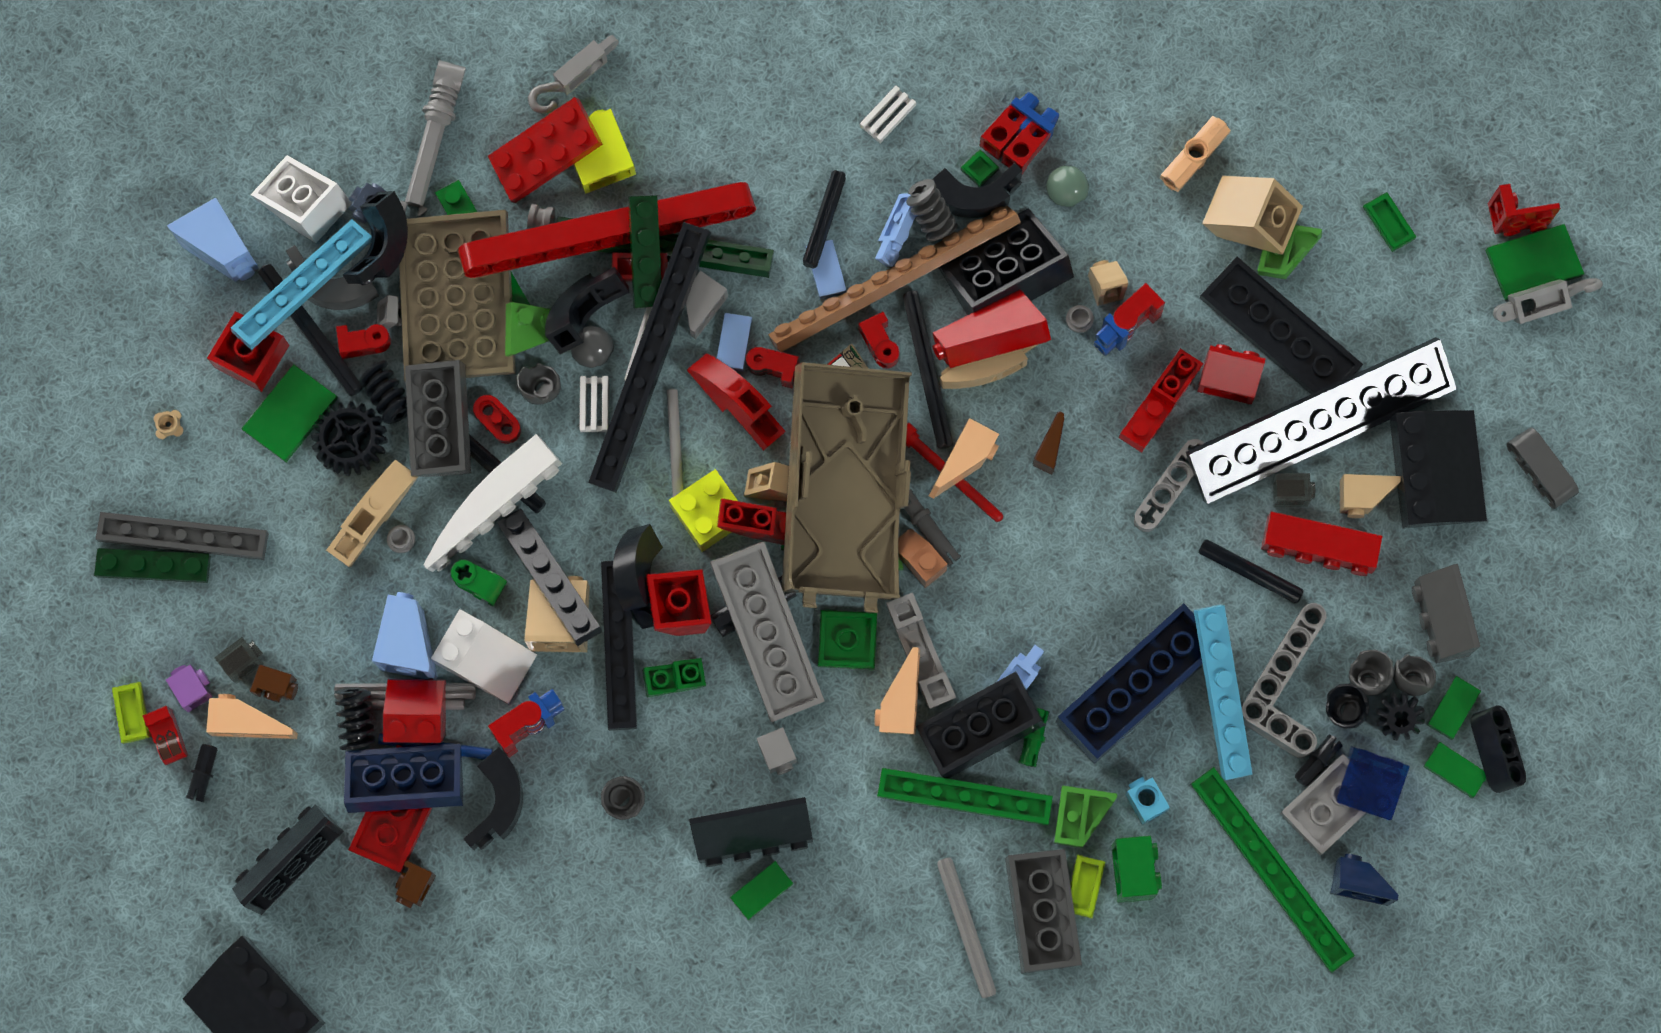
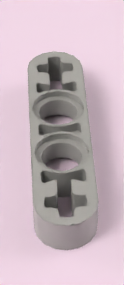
[1134,439,1204,532]

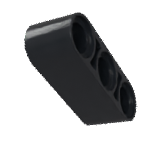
[1470,705,1526,793]

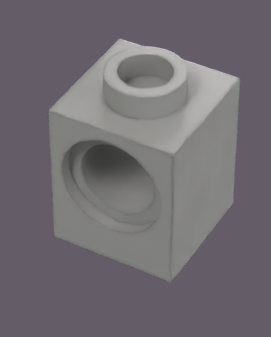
[756,727,797,775]

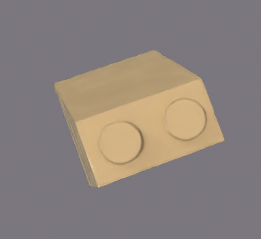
[1202,176,1303,254]
[525,576,590,652]

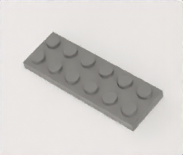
[710,541,825,722]

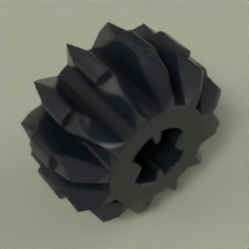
[1375,692,1425,741]

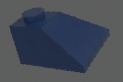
[1330,854,1399,906]

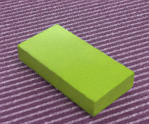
[112,682,151,744]
[1070,855,1105,919]

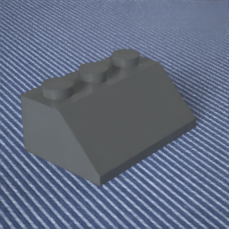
[1412,564,1480,664]

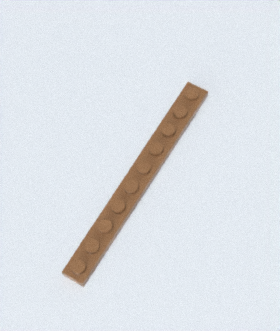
[768,205,1021,352]

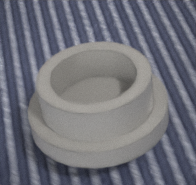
[1066,305,1094,333]
[387,525,416,553]

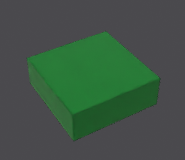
[961,149,999,187]

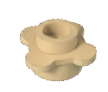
[154,410,184,440]

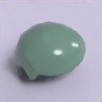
[1046,165,1090,207]

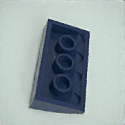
[344,744,463,813]

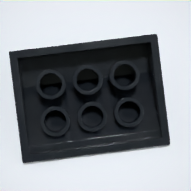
[938,208,1074,315]
[1389,410,1487,529]
[689,797,813,867]
[232,804,344,915]
[183,936,325,1033]

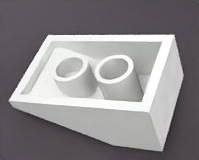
[251,155,352,243]
[431,609,537,704]

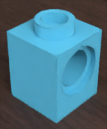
[1125,777,1170,825]

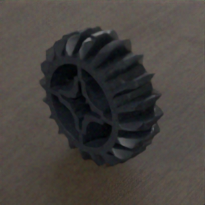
[311,401,388,476]

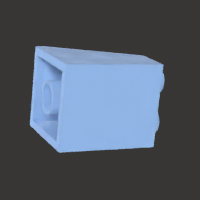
[167,198,259,282]
[372,592,437,680]

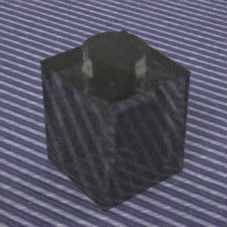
[1272,473,1316,507]
[214,637,264,684]

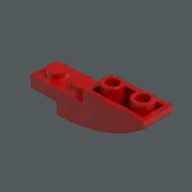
[1118,348,1204,453]
[687,353,786,451]
[717,498,786,545]

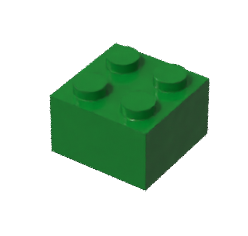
[1111,836,1162,903]

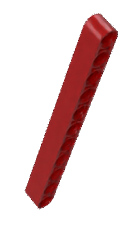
[458,182,756,278]

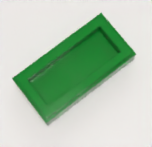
[1363,192,1416,252]
[1427,676,1481,740]
[1423,742,1486,798]
[730,861,793,921]

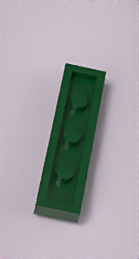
[628,195,661,308]
[94,548,211,583]

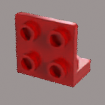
[1487,184,1561,236]

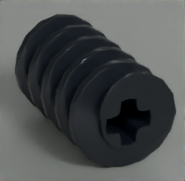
[359,360,408,424]
[334,688,375,750]

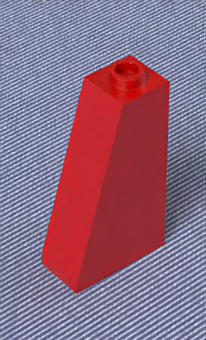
[932,289,1051,368]

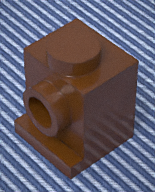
[250,665,298,703]
[395,860,436,909]

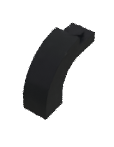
[932,163,1023,218]
[343,191,408,286]
[545,267,630,355]
[613,524,663,629]
[464,747,523,850]

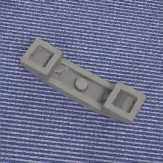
[886,592,956,709]

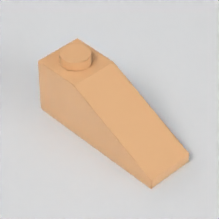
[929,418,999,499]
[875,647,920,735]
[206,694,298,739]

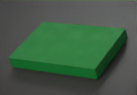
[1485,224,1584,300]
[241,364,338,463]

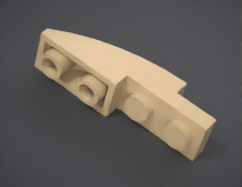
[939,344,1039,389]
[326,460,418,567]

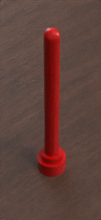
[906,423,1003,522]

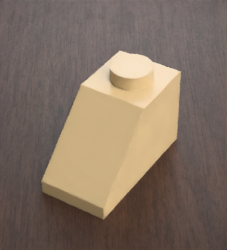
[1088,260,1128,306]
[744,462,789,501]
[1340,474,1401,518]

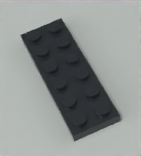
[1200,257,1363,394]

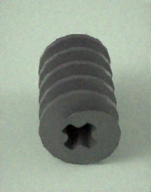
[906,179,958,241]

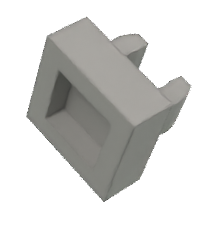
[377,295,402,330]

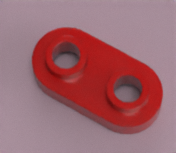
[473,395,521,444]

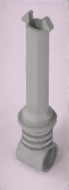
[400,60,466,217]

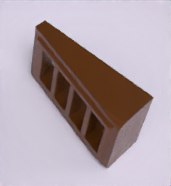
[1032,411,1065,475]

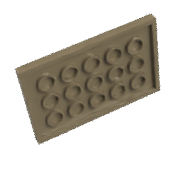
[399,210,516,382]

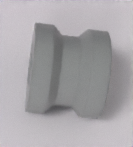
[527,204,555,229]

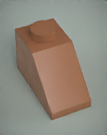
[898,528,948,588]

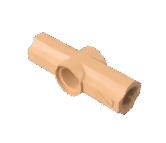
[1160,116,1231,192]

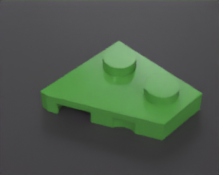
[1257,225,1322,279]
[505,302,551,357]
[1054,785,1117,848]

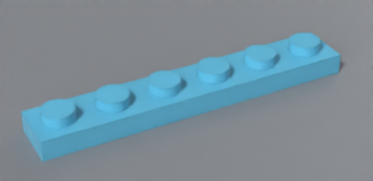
[231,219,372,350]
[1194,605,1253,780]

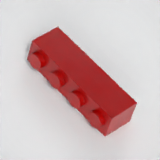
[1261,511,1383,576]

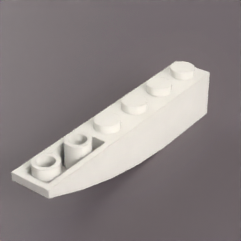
[423,434,562,572]

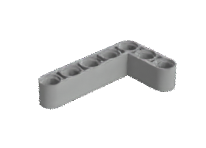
[1241,603,1327,758]

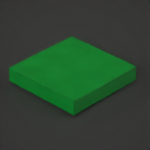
[818,610,877,670]

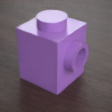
[166,665,213,712]

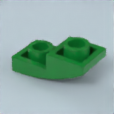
[642,658,706,698]

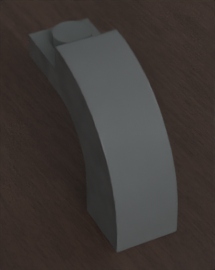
[286,245,379,310]

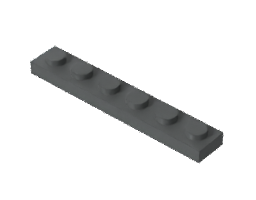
[96,512,269,560]

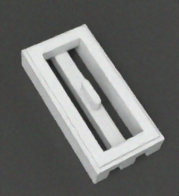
[860,86,916,143]
[580,376,609,432]

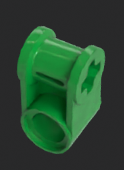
[451,560,508,606]

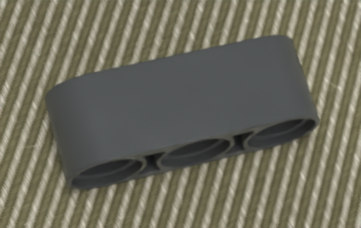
[1506,427,1579,509]

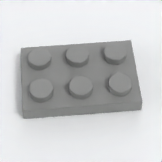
[1280,754,1383,856]

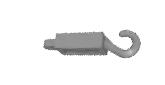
[528,35,619,114]
[1493,278,1603,324]

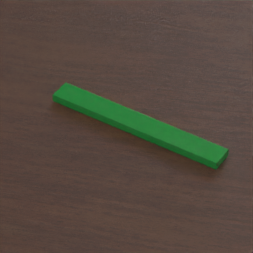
[1190,767,1355,973]

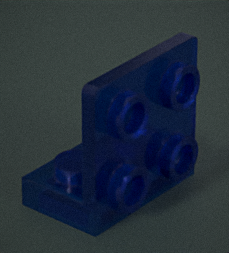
[1336,745,1410,820]

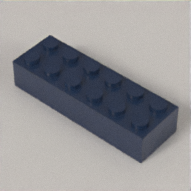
[1056,603,1203,764]

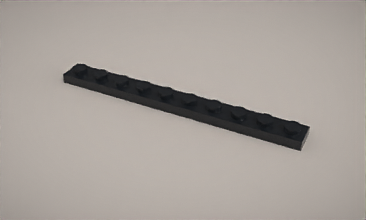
[588,222,711,493]

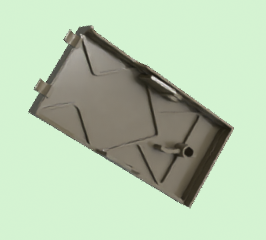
[782,362,912,613]

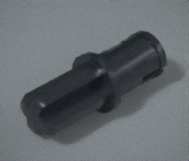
[1295,734,1343,786]
[186,744,218,802]

